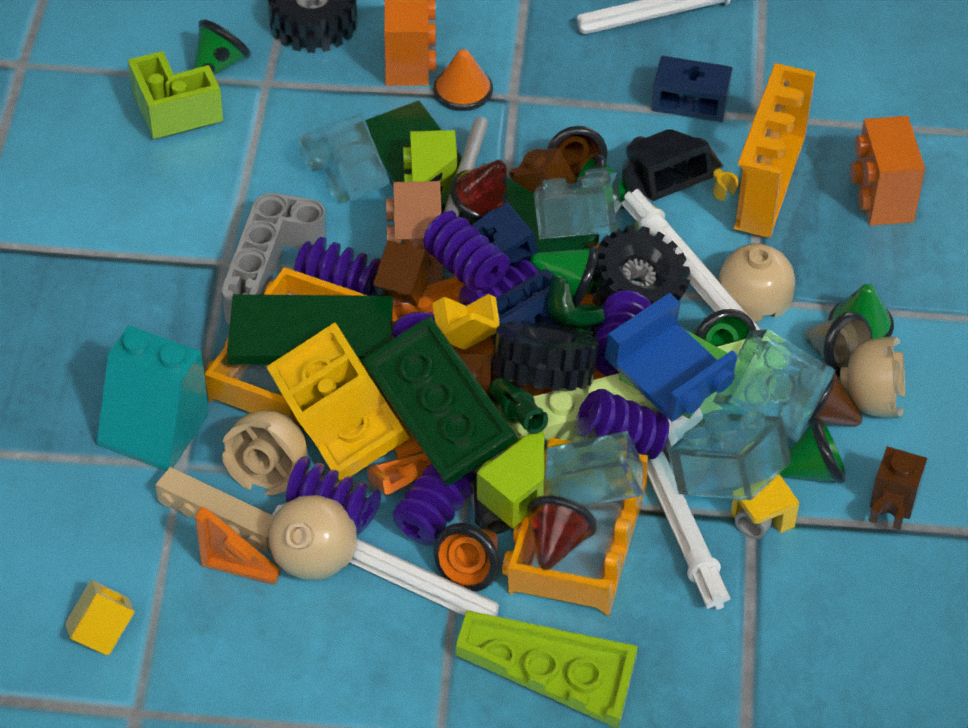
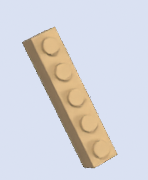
[155,467,274,553]

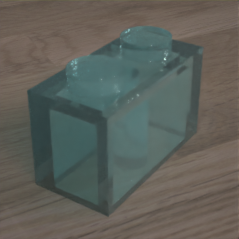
[545,431,643,512]

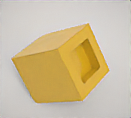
[433,294,500,350]
[730,472,800,533]
[65,579,135,655]

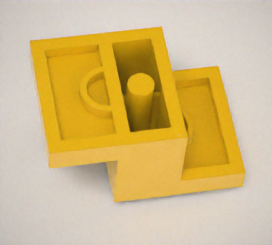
[266,322,410,483]

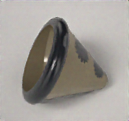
[804,311,872,377]

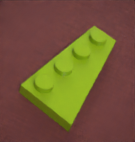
[456,610,638,728]

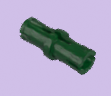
[489,377,548,434]

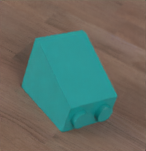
[97,325,209,471]

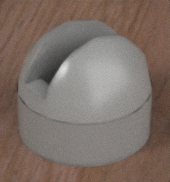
[735,508,772,539]

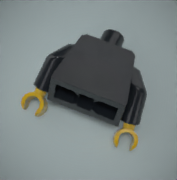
[622,129,738,231]

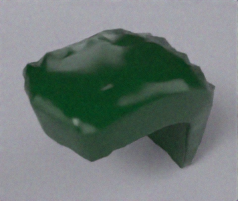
[547,276,605,327]

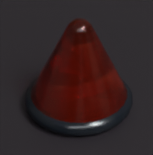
[450,160,509,221]
[527,495,597,570]

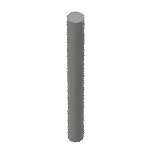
[443,117,488,218]

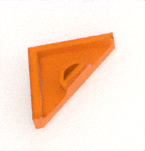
[366,452,431,495]
[195,507,281,585]

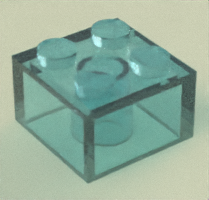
[713,329,835,442]
[669,410,791,500]

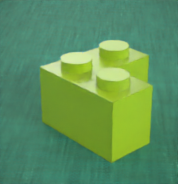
[128,51,223,139]

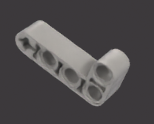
[222,193,326,325]

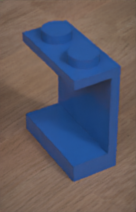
[605,293,738,422]

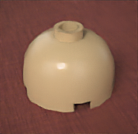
[718,244,795,321]
[840,337,905,418]
[222,410,307,496]
[268,495,357,581]

